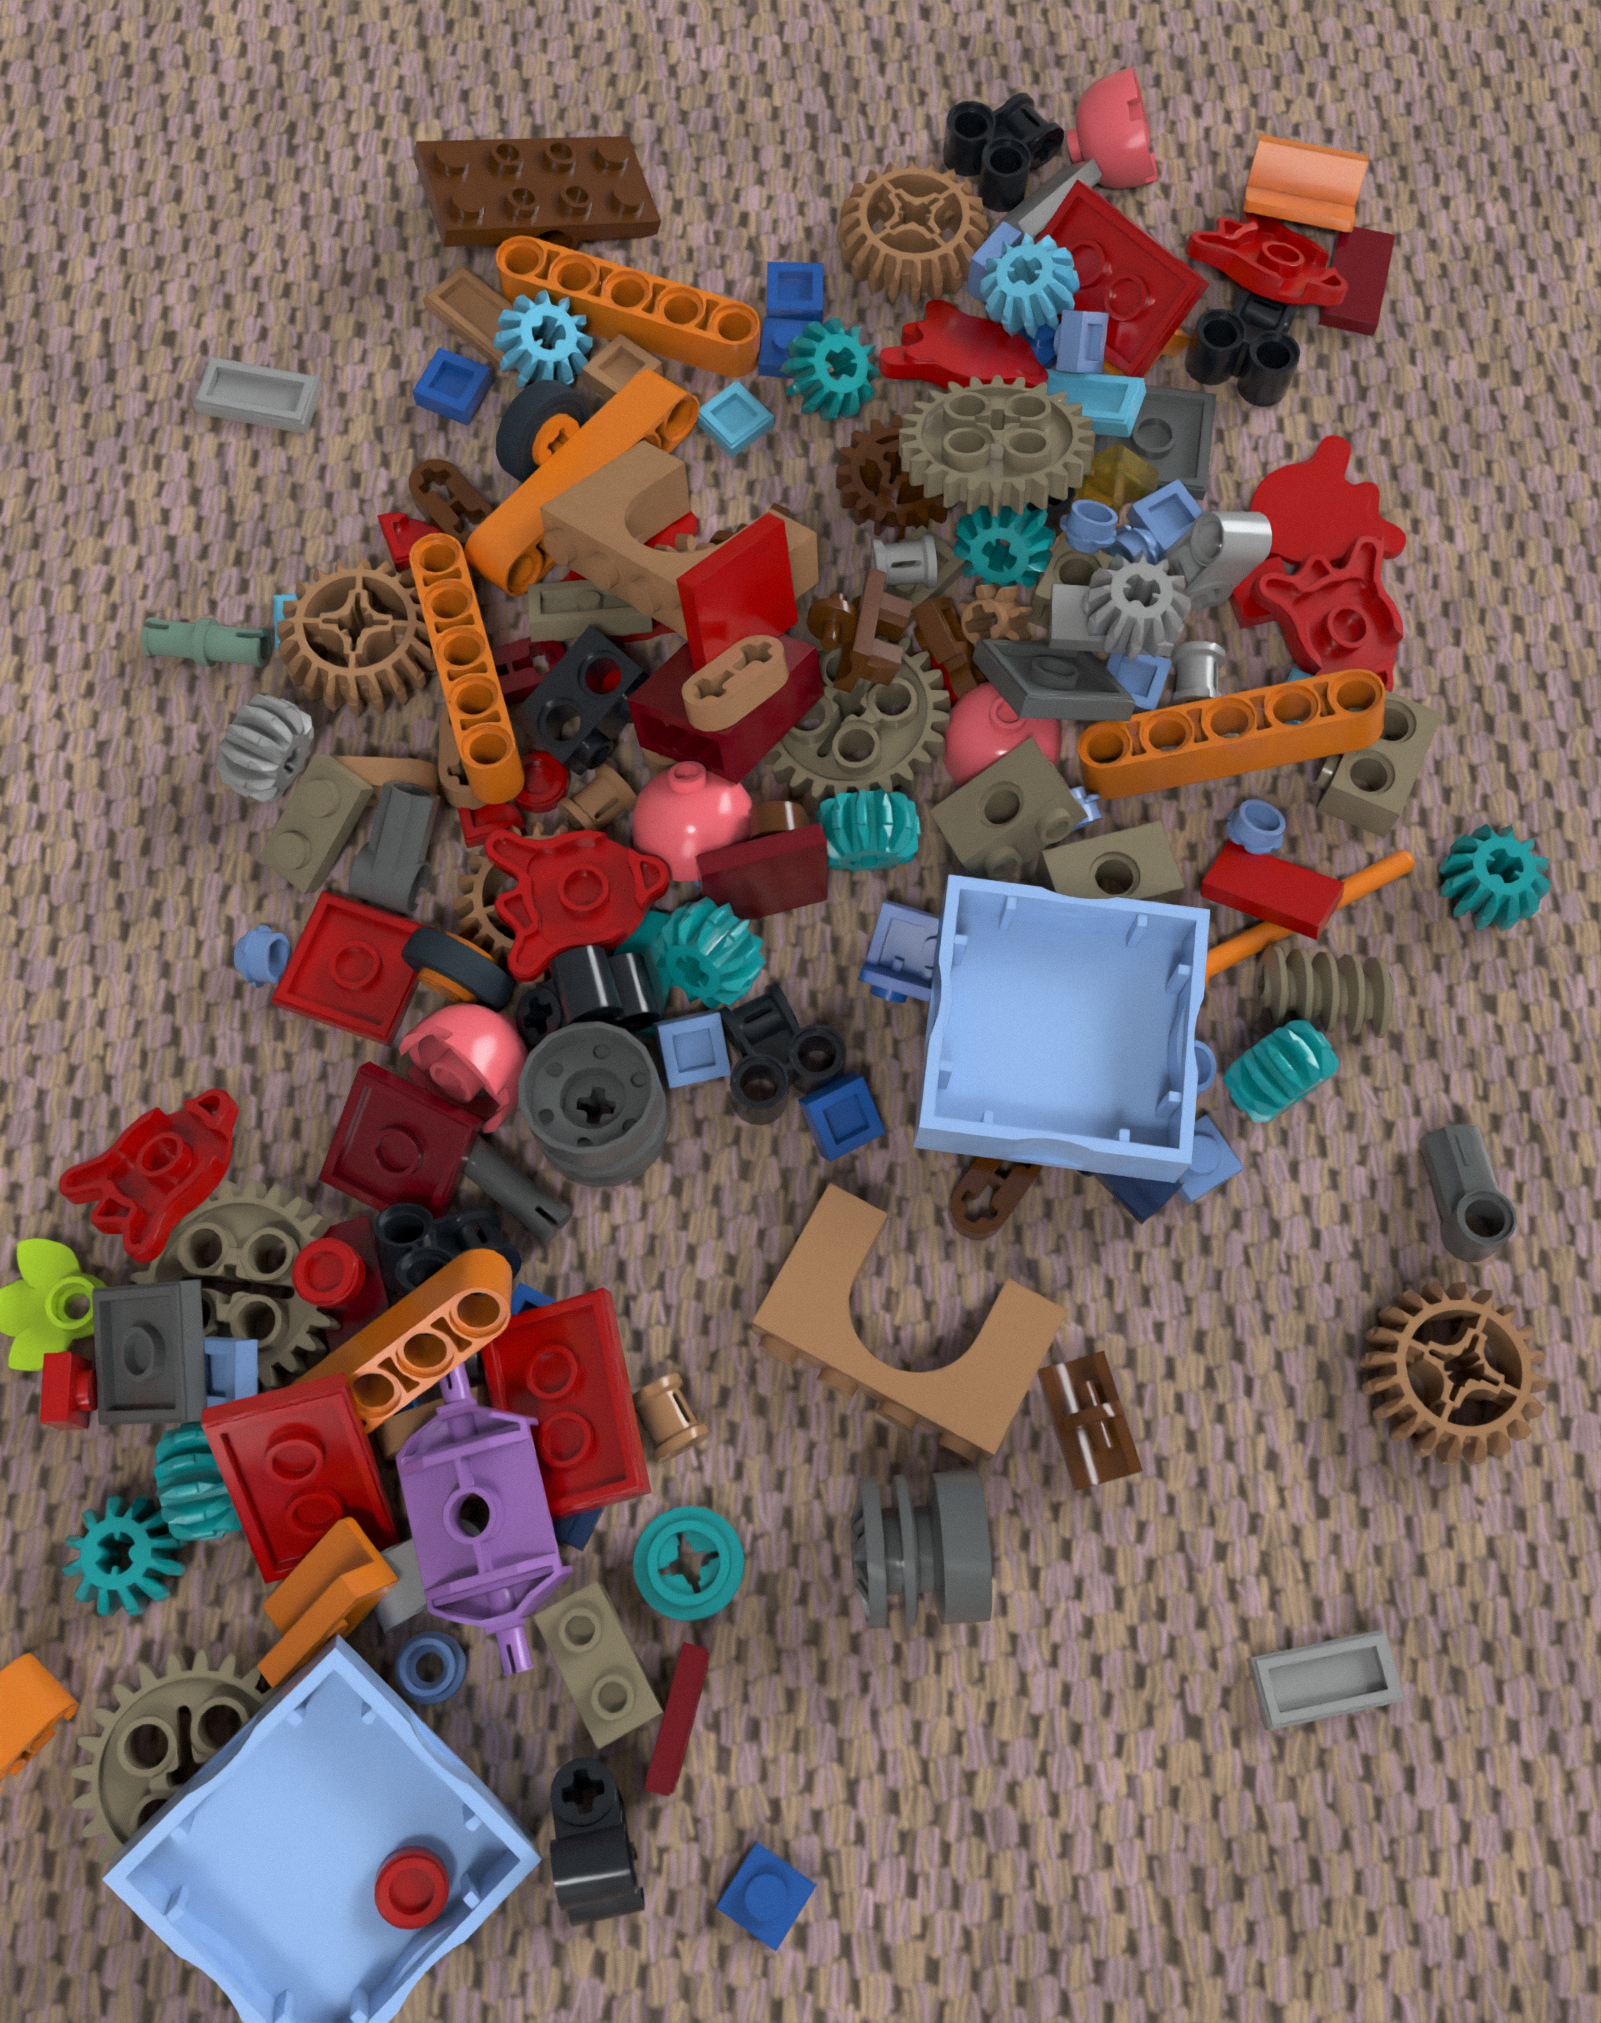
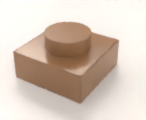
[582,333,664,401]

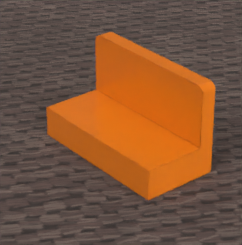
[1243,134,1369,232]
[257,1517,400,1689]

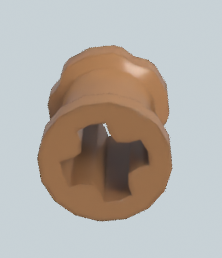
[557,764,637,831]
[632,1373,711,1464]

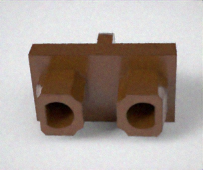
[806,567,912,693]
[1037,1351,1143,1491]

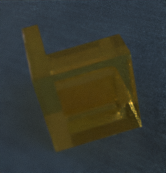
[1073,443,1158,530]

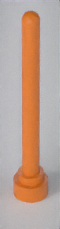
[1205,850,1415,987]

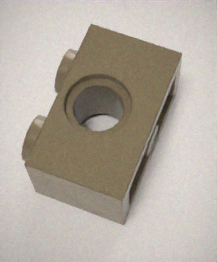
[929,737,1088,881]
[1035,820,1185,905]

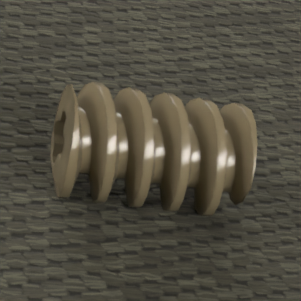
[1252,946,1394,1038]

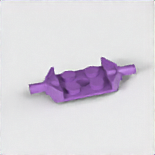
[395,1361,573,1676]

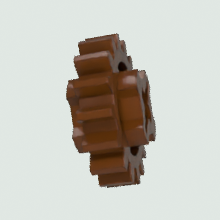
[836,415,957,539]

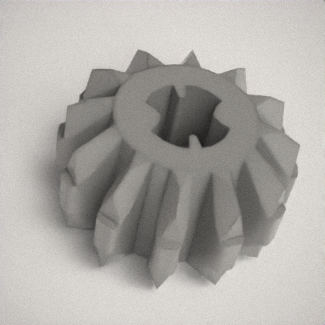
[1082,549,1191,662]
[216,694,314,803]

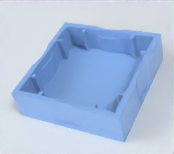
[912,875,1210,1183]
[102,1633,542,2023]

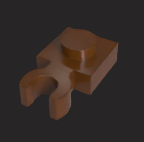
[911,597,989,700]

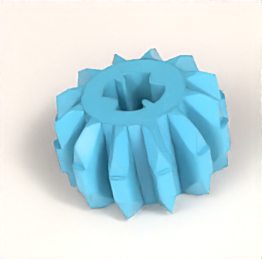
[980,232,1080,339]
[493,289,593,388]

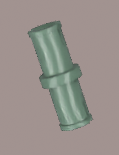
[141,617,272,668]

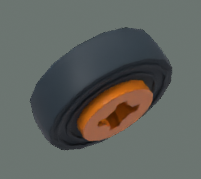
[495,379,589,483]
[401,927,515,1012]

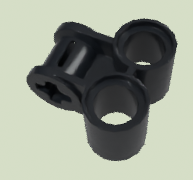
[943,93,1064,212]
[1185,287,1300,407]
[515,946,663,1045]
[717,982,846,1125]
[373,1203,522,1336]
[550,1758,645,1927]

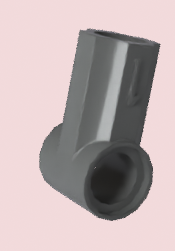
[349,780,441,915]
[1419,1123,1517,1262]

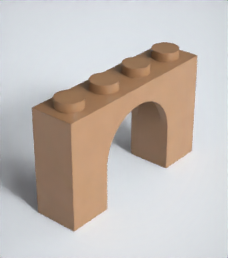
[540,440,819,641]
[752,1183,1068,1465]

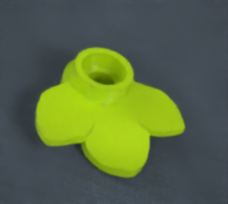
[0,1238,108,1372]

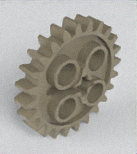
[899,375,1095,517]
[763,634,951,809]
[130,1179,341,1394]
[70,1648,286,1864]

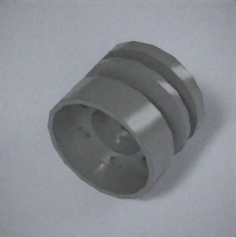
[518,1021,670,1188]
[850,1470,992,1629]

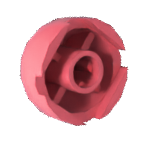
[1066,66,1158,190]
[942,681,1063,788]
[632,761,753,882]
[399,1002,529,1134]

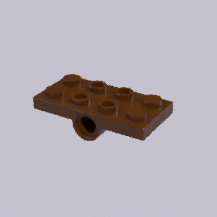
[414,136,661,250]

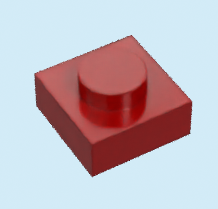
[40,1352,98,1430]

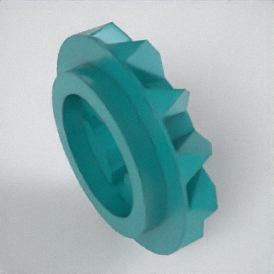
[633,1506,744,1621]

